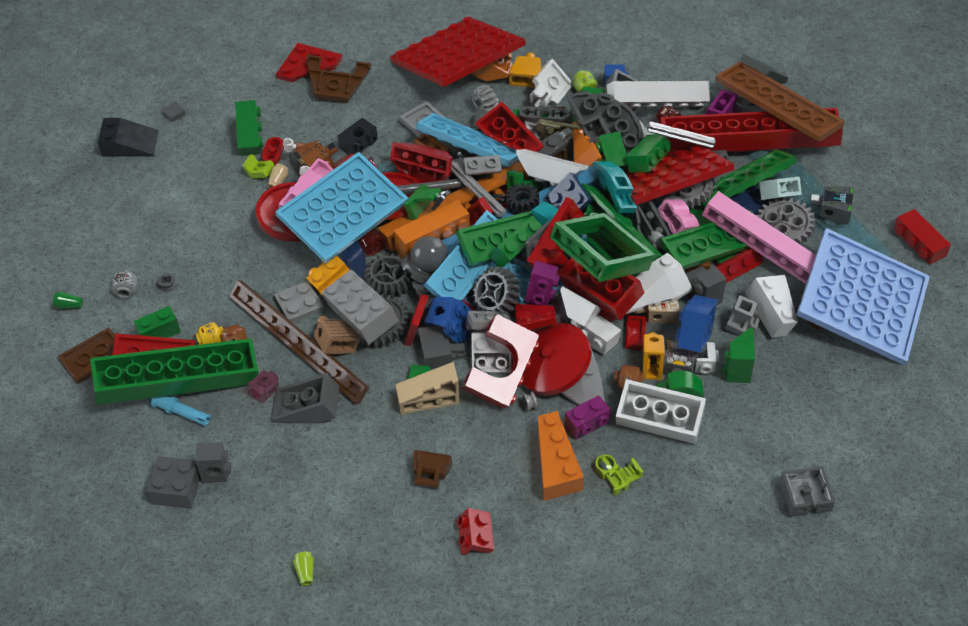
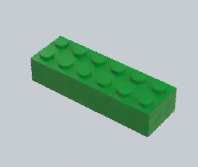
[582,183,663,277]

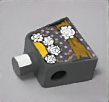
[663,338,700,375]

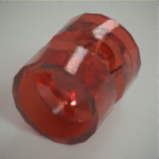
[357,227,385,256]

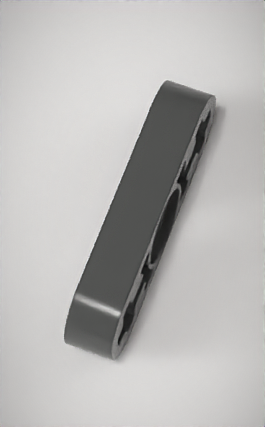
[520,106,570,124]

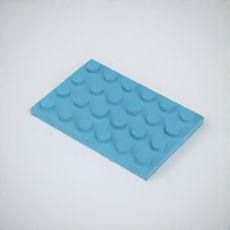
[276,152,409,264]

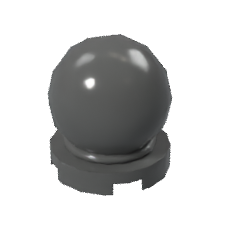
[401,235,448,284]

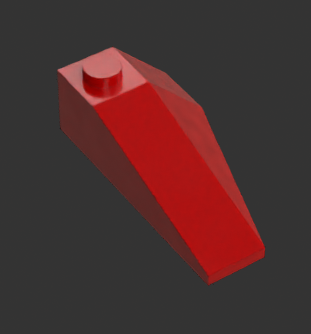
[475,102,544,152]

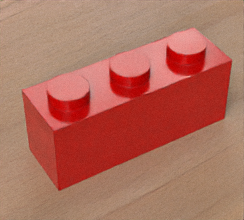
[894,209,951,265]

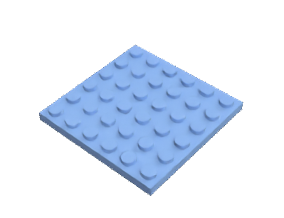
[796,228,930,365]

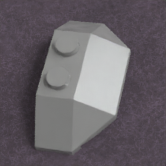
[562,348,605,405]

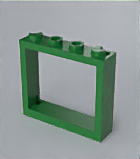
[550,213,655,282]

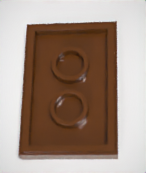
[57,327,115,384]

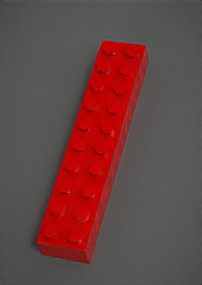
[661,108,843,155]

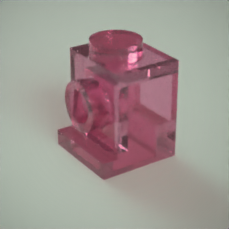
[248,369,279,404]

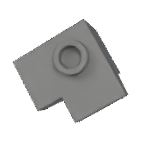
[725,295,760,335]

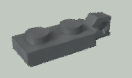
[538,127,573,156]

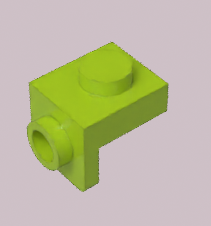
[242,154,275,179]

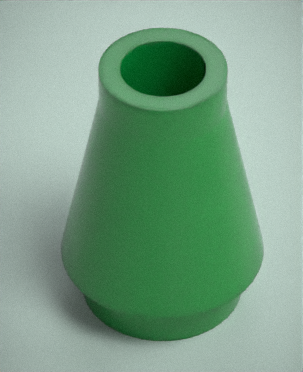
[53,291,83,310]

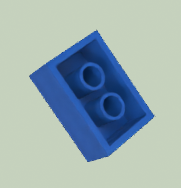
[676,295,718,353]

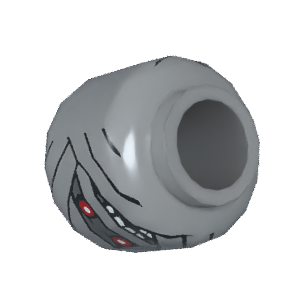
[112,270,137,299]

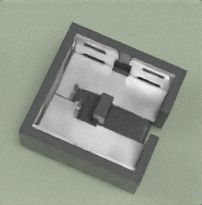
[780,466,835,516]

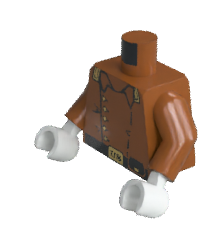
[283,138,338,175]

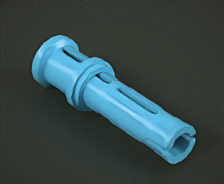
[151,396,211,427]

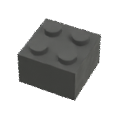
[146,456,201,509]

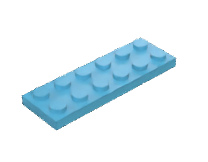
[416,113,519,167]
[423,210,498,300]

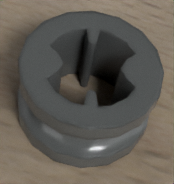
[158,273,176,291]

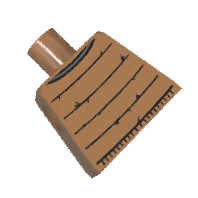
[314,316,361,354]

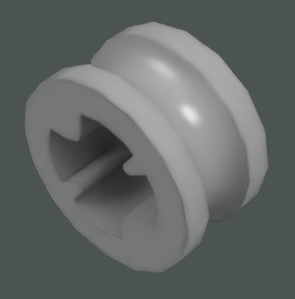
[522,392,538,411]

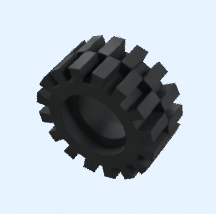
[506,183,540,215]

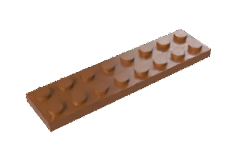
[716,61,844,142]

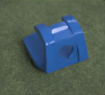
[424,297,472,344]

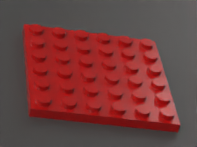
[390,17,526,87]

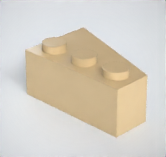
[395,362,460,415]

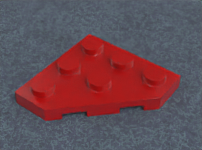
[276,43,343,82]

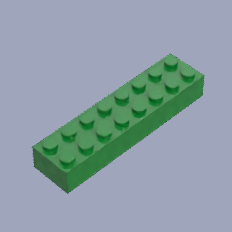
[90,338,259,405]

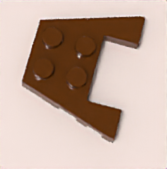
[306,55,371,103]

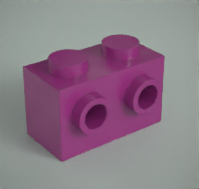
[705,89,738,115]
[525,261,560,306]
[565,395,611,440]

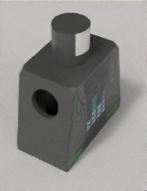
[810,186,854,225]

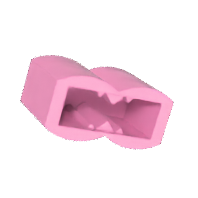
[658,199,699,234]

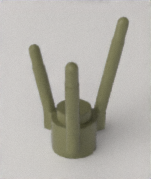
[536,119,582,151]

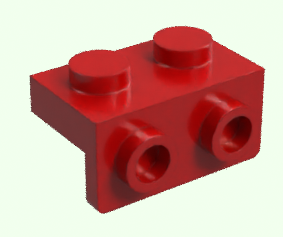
[457,508,494,555]

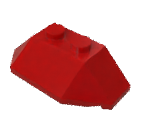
[390,142,452,183]

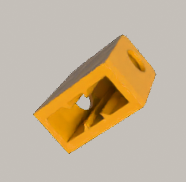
[509,52,541,88]
[642,332,665,380]

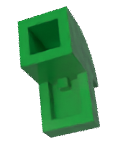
[656,371,704,397]

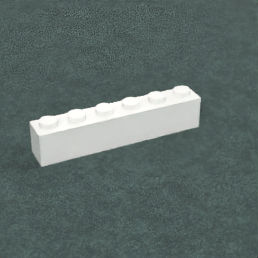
[607,81,710,108]

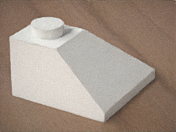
[560,286,601,328]

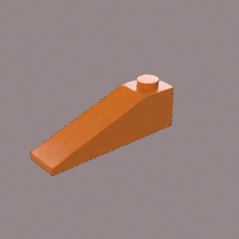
[572,122,602,167]

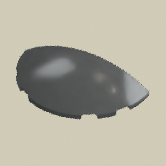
[567,91,644,172]

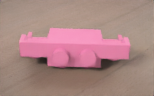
[278,158,334,208]

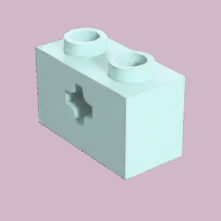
[759,177,802,200]

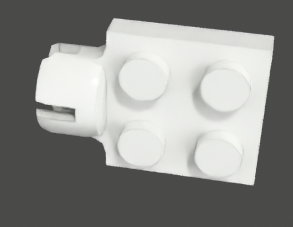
[530,58,572,107]

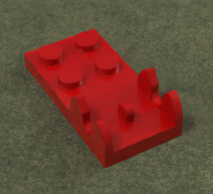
[527,197,585,280]
[112,333,195,355]

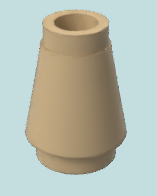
[267,164,289,189]

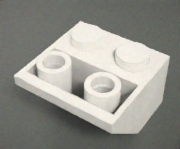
[472,330,511,372]

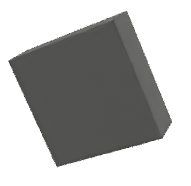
[162,102,186,122]

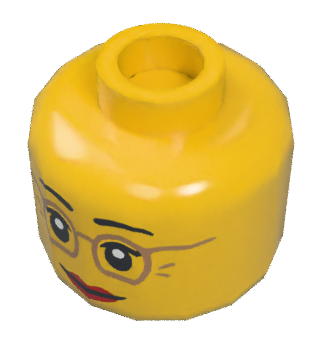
[195,322,224,345]

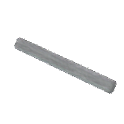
[451,161,506,218]

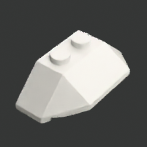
[516,149,588,186]

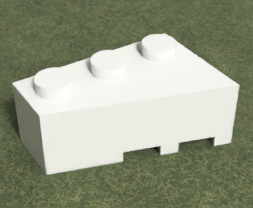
[745,275,798,338]

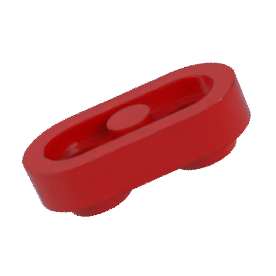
[262,137,284,165]

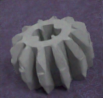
[471,85,499,111]

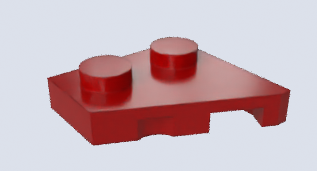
[515,304,557,330]

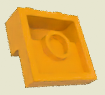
[306,256,350,297]

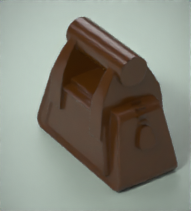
[412,450,452,488]

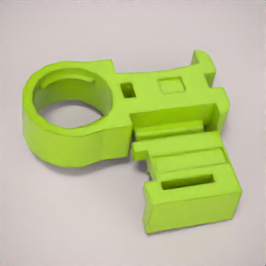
[595,454,644,495]

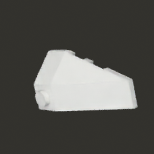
[626,253,692,314]

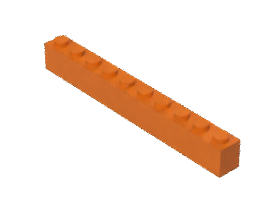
[377,161,535,252]

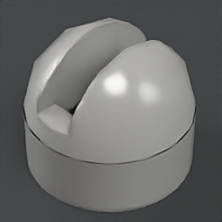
[648,231,664,248]

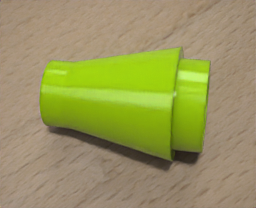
[293,552,314,586]

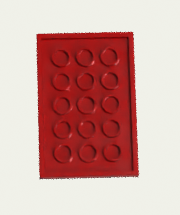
[624,145,735,205]

